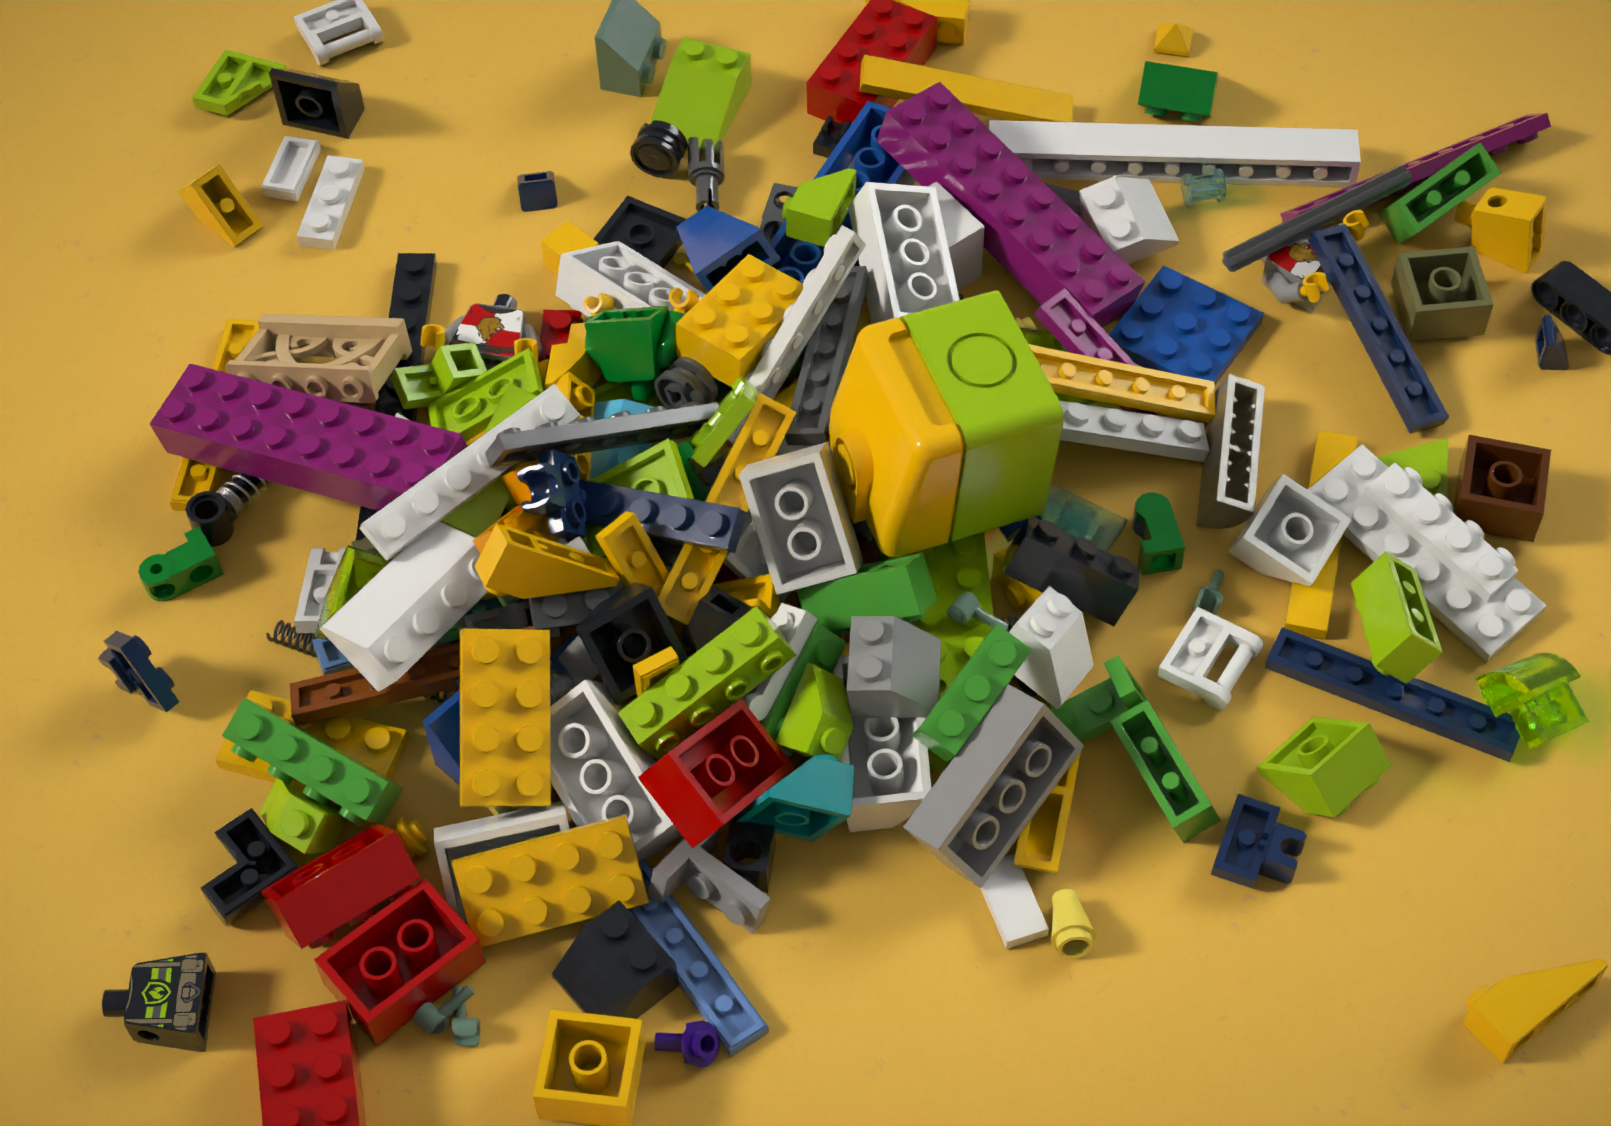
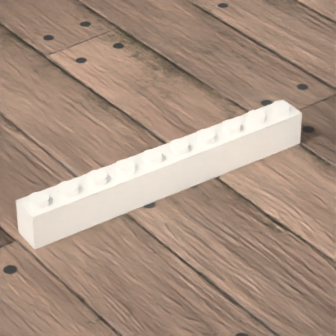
[989,120,1361,187]

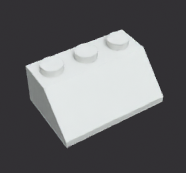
[434,801,569,924]

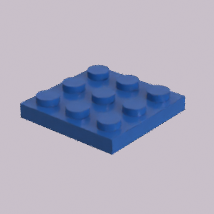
[1109,265,1264,386]

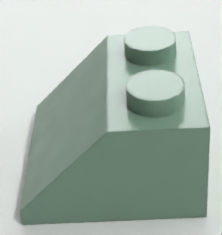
[594,0,666,97]

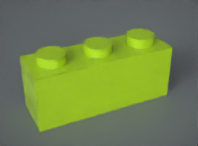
[1351,551,1443,684]

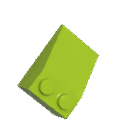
[650,37,752,151]

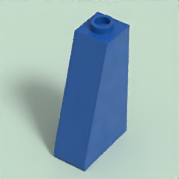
[677,206,781,292]

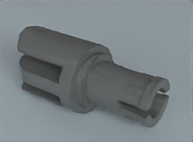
[687,137,725,212]

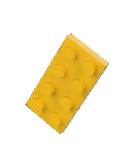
[460,628,551,807]
[215,689,409,788]
[451,814,649,947]

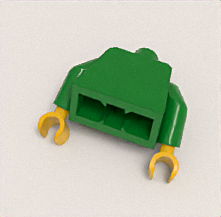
[583,288,699,401]

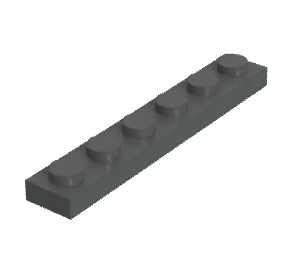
[785,266,869,445]
[485,401,719,468]

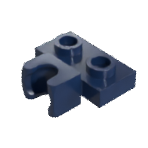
[517,450,587,541]
[98,631,180,713]
[1211,794,1307,889]

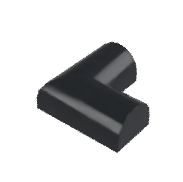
[200,808,300,926]

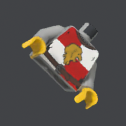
[1259,210,1369,313]
[420,294,542,371]

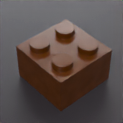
[1453,435,1551,542]

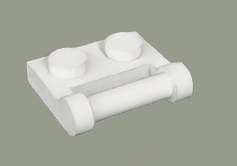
[293,0,384,66]
[1157,607,1264,710]

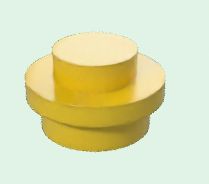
[392,816,430,858]

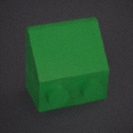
[1138,61,1219,122]

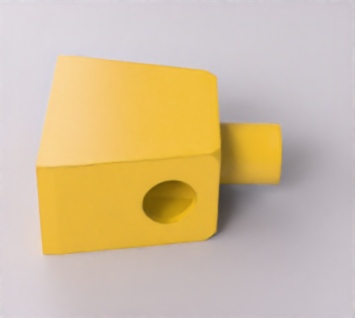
[1454,187,1547,274]

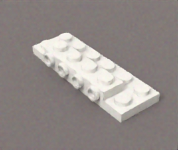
[1308,445,1547,663]

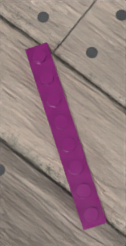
[1280,113,1551,222]

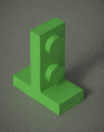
[1050,655,1146,744]

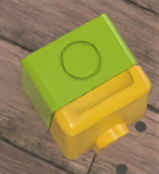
[828,290,1064,557]

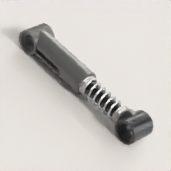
[185,365,372,547]

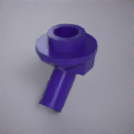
[654,1020,720,1068]

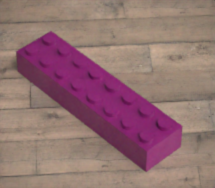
[877,82,1145,328]
[150,364,467,522]

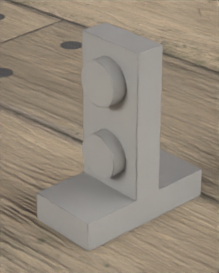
[648,827,771,934]

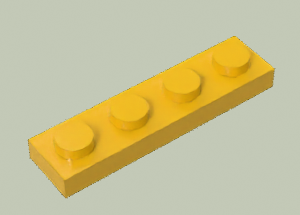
[595,511,694,658]

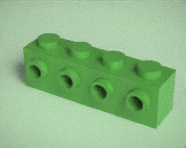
[222,698,404,826]

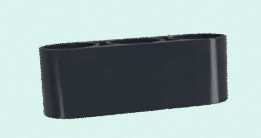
[1531,261,1611,355]

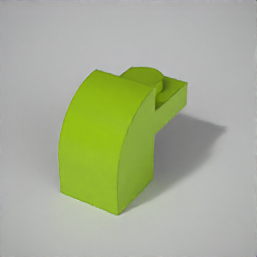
[390,342,487,409]

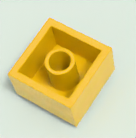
[533,1009,646,1126]

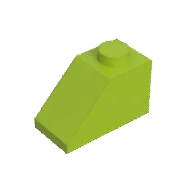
[782,168,857,247]
[775,663,854,762]
[259,778,348,854]

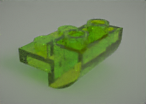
[1475,652,1589,749]

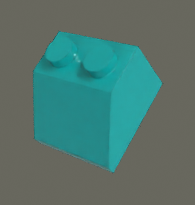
[734,755,854,841]

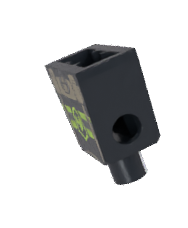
[102,952,216,1052]

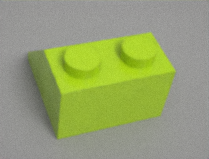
[1256,716,1392,818]

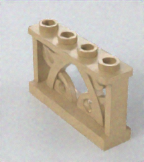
[225,314,412,403]

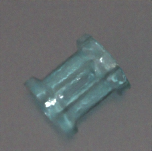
[1181,168,1226,207]

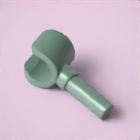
[1193,569,1224,616]
[947,593,1009,630]
[413,985,475,1034]
[452,986,480,1046]

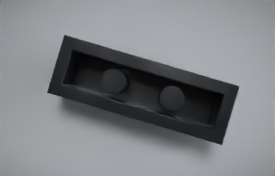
[1003,517,1140,626]

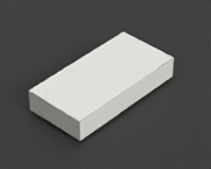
[261,136,321,202]
[980,853,1049,949]

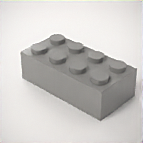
[903,684,1084,888]

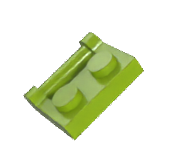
[689,376,758,468]

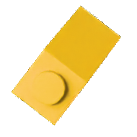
[178,164,264,247]

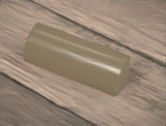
[1197,374,1265,529]

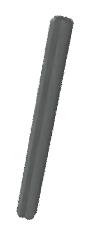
[1222,165,1412,272]

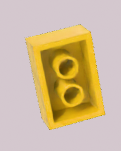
[676,254,803,387]

